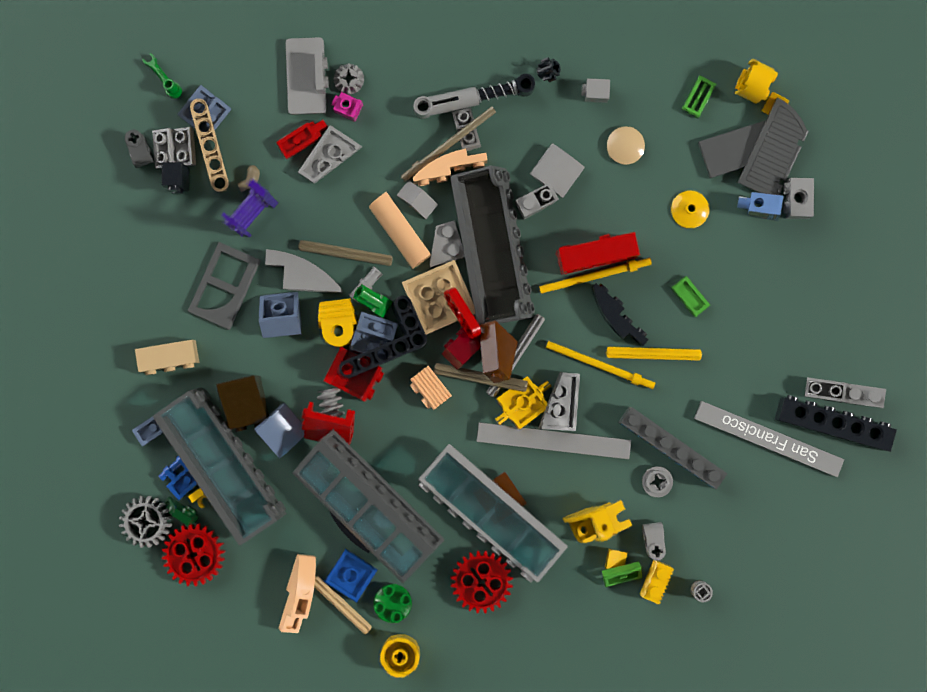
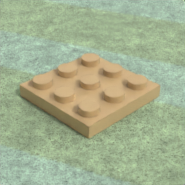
[402,260,475,335]

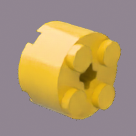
[735,59,778,104]
[380,634,420,678]

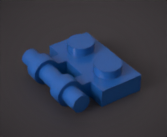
[158,455,208,500]

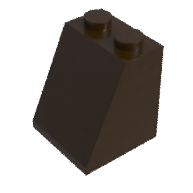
[216,375,269,432]

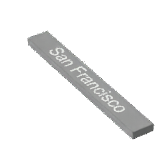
[694,401,845,477]

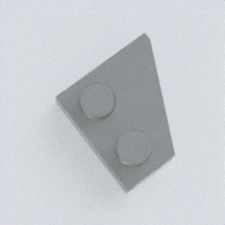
[430,221,465,268]

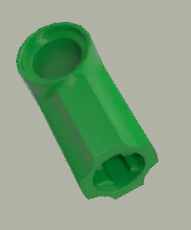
[353,284,393,318]

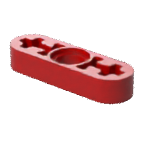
[444,287,481,339]

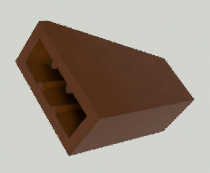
[480,320,518,384]

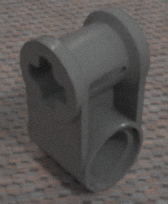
[125,129,154,169]

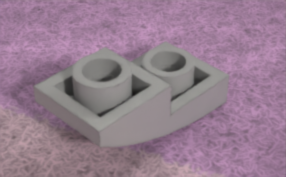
[452,107,481,151]

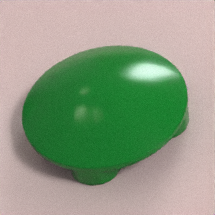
[373,584,412,623]

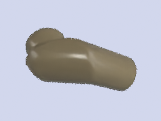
[237,165,260,192]

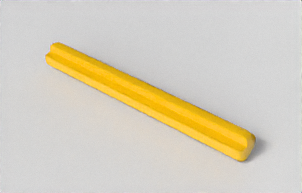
[606,347,702,361]

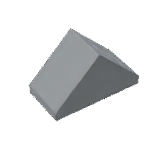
[397,181,438,219]

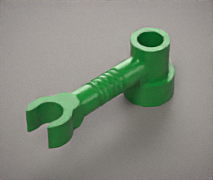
[143,53,182,99]

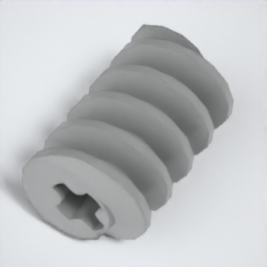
[317,388,345,417]

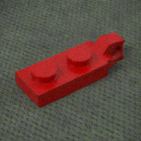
[276,120,328,159]

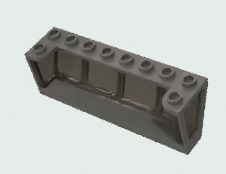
[450,165,535,326]

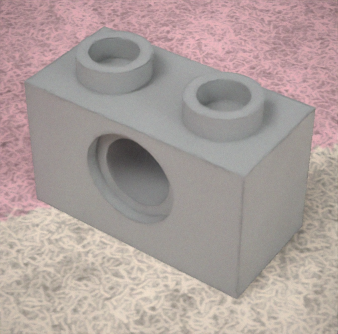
[783,178,814,219]

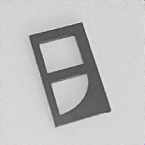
[188,242,261,330]

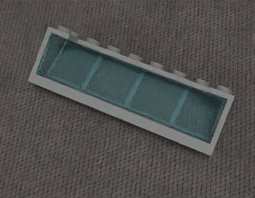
[418,444,568,583]

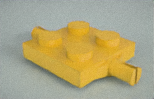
[495,376,551,430]

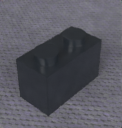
[162,162,189,195]

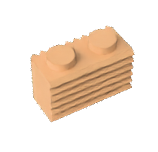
[410,366,452,410]

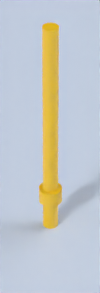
[539,258,652,294]
[546,341,655,390]

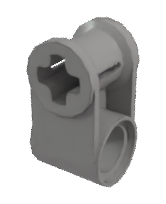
[642,522,666,560]

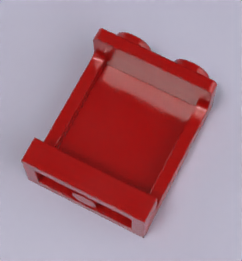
[323,347,384,402]
[302,402,355,445]

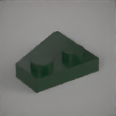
[164,496,200,526]

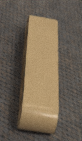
[190,99,229,192]

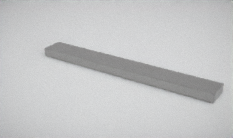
[477,423,631,459]

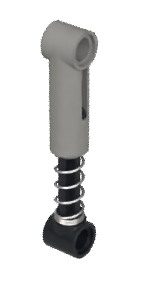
[414,74,535,119]

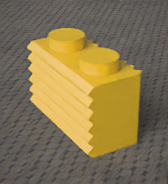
[639,559,674,604]

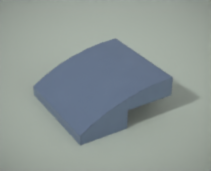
[177,85,231,132]
[349,312,398,360]
[254,402,304,459]

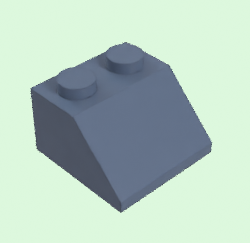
[259,292,301,338]

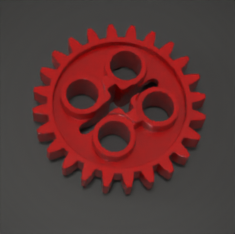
[161,523,226,586]
[451,550,513,614]

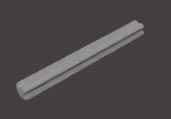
[487,314,545,397]

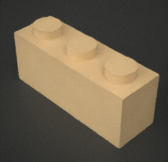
[135,340,199,375]

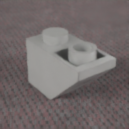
[515,183,559,220]

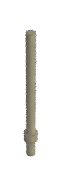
[401,106,496,182]

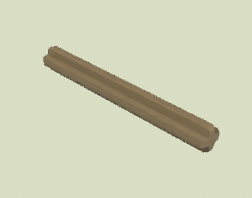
[299,240,393,266]
[434,363,528,392]

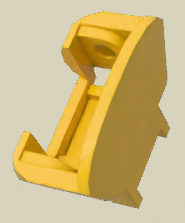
[563,500,632,543]

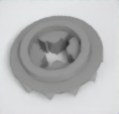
[334,63,364,94]
[642,467,673,497]

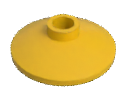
[671,191,709,229]

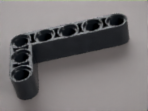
[337,295,427,380]

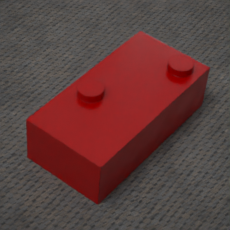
[556,232,640,275]

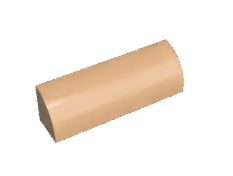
[369,192,431,269]

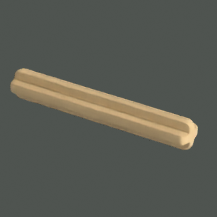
[314,576,372,634]

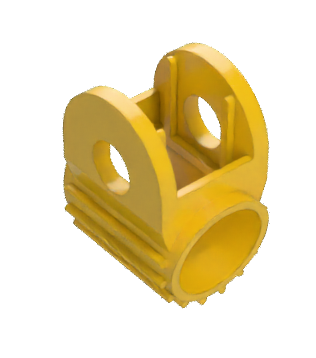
[318,298,357,347]

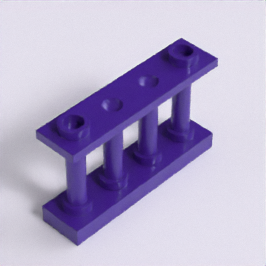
[221,179,278,237]

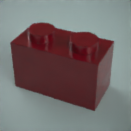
[442,328,481,370]

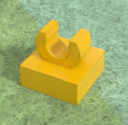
[188,488,210,508]

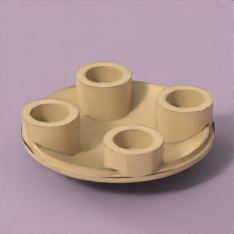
[607,127,645,164]

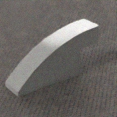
[265,249,343,293]

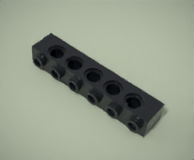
[775,395,897,452]

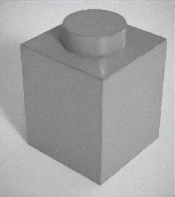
[582,78,610,103]

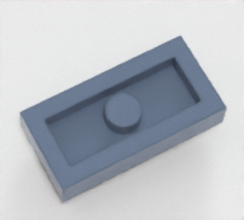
[132,412,174,446]

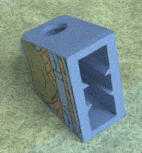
[737,192,783,221]

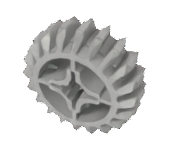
[119,495,172,548]

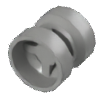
[690,580,713,602]

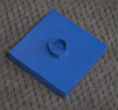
[324,549,378,603]

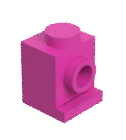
[332,92,363,121]

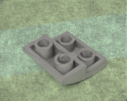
[152,127,196,169]
[530,143,585,198]

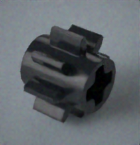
[537,57,561,82]

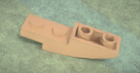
[413,149,488,186]
[278,554,316,633]

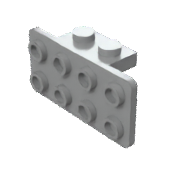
[286,37,329,115]

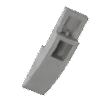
[805,377,886,408]

